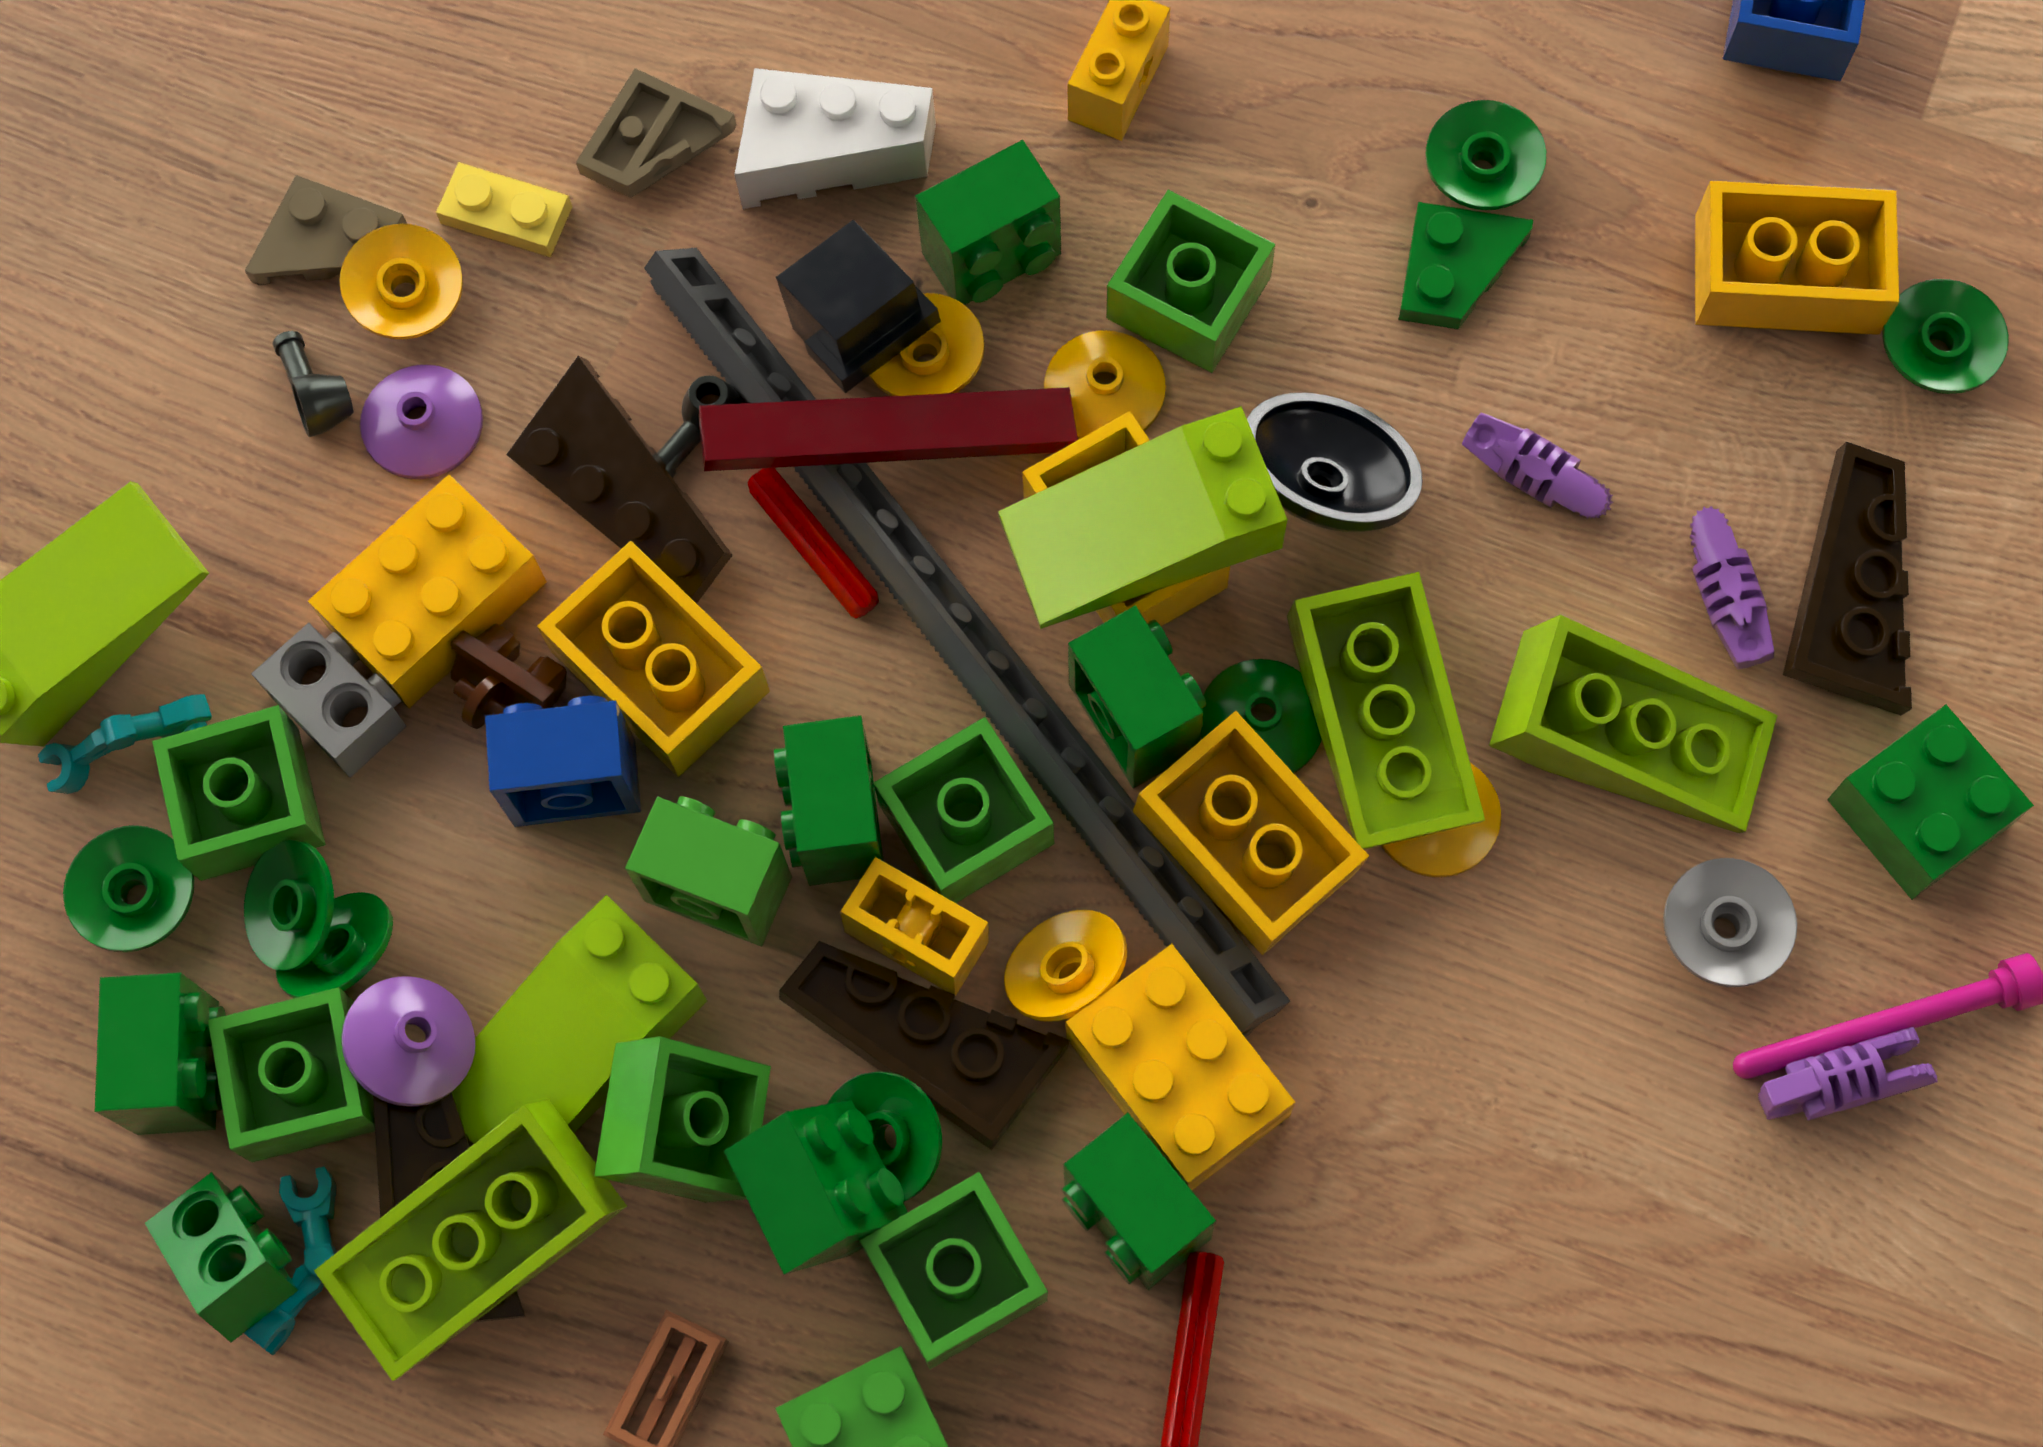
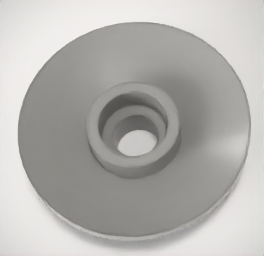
[1663,858,1797,987]

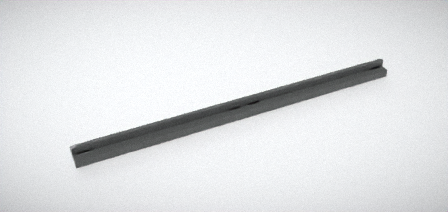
[644,248,1290,1037]

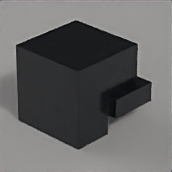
[776,220,941,393]

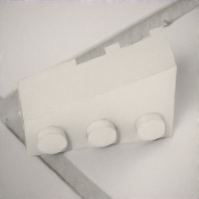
[734,68,936,209]

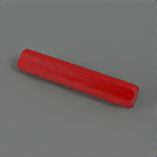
[747,468,879,619]
[1160,1251,1224,1447]

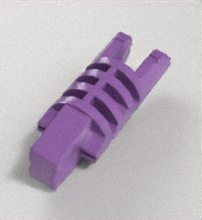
[1462,413,1614,519]
[1690,506,1774,669]
[1758,1027,1938,1120]

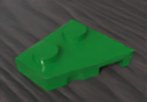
[1398,202,1534,329]

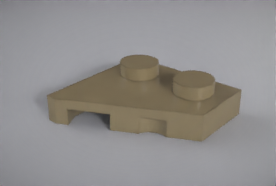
[576,69,737,198]
[245,175,407,285]

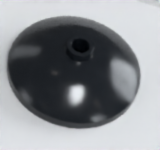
[1247,393,1423,532]

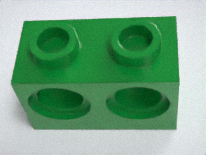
[145,1172,298,1343]

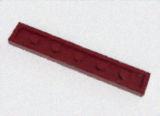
[699,387,1078,472]

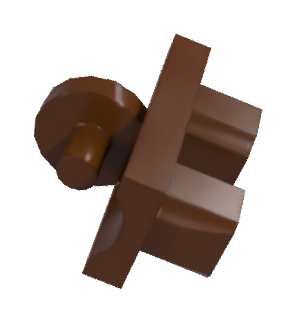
[451,623,567,729]

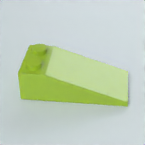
[998,406,1288,629]
[0,481,209,747]
[1287,572,1485,850]
[1489,614,1777,833]
[452,894,707,1144]
[314,1099,627,1381]

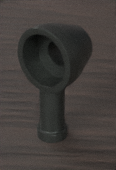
[273,331,354,437]
[657,375,742,478]

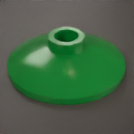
[1425,100,1547,210]
[1882,279,2009,394]
[1200,659,1322,773]
[63,825,194,952]
[244,840,334,971]
[276,892,393,999]
[827,1071,942,1202]

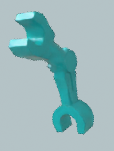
[38,694,212,794]
[244,1166,336,1355]

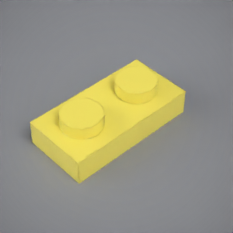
[436,162,573,257]

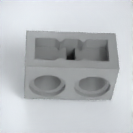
[251,623,407,777]

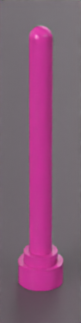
[1733,953,2043,1079]

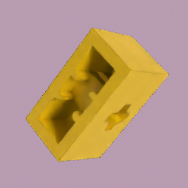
[1067,0,1170,141]
[840,857,989,997]

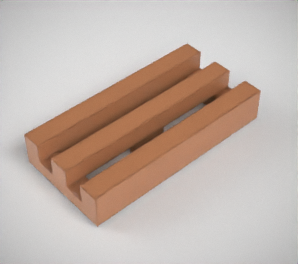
[603,1310,729,1447]

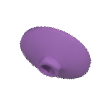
[360,365,483,479]
[341,976,475,1106]

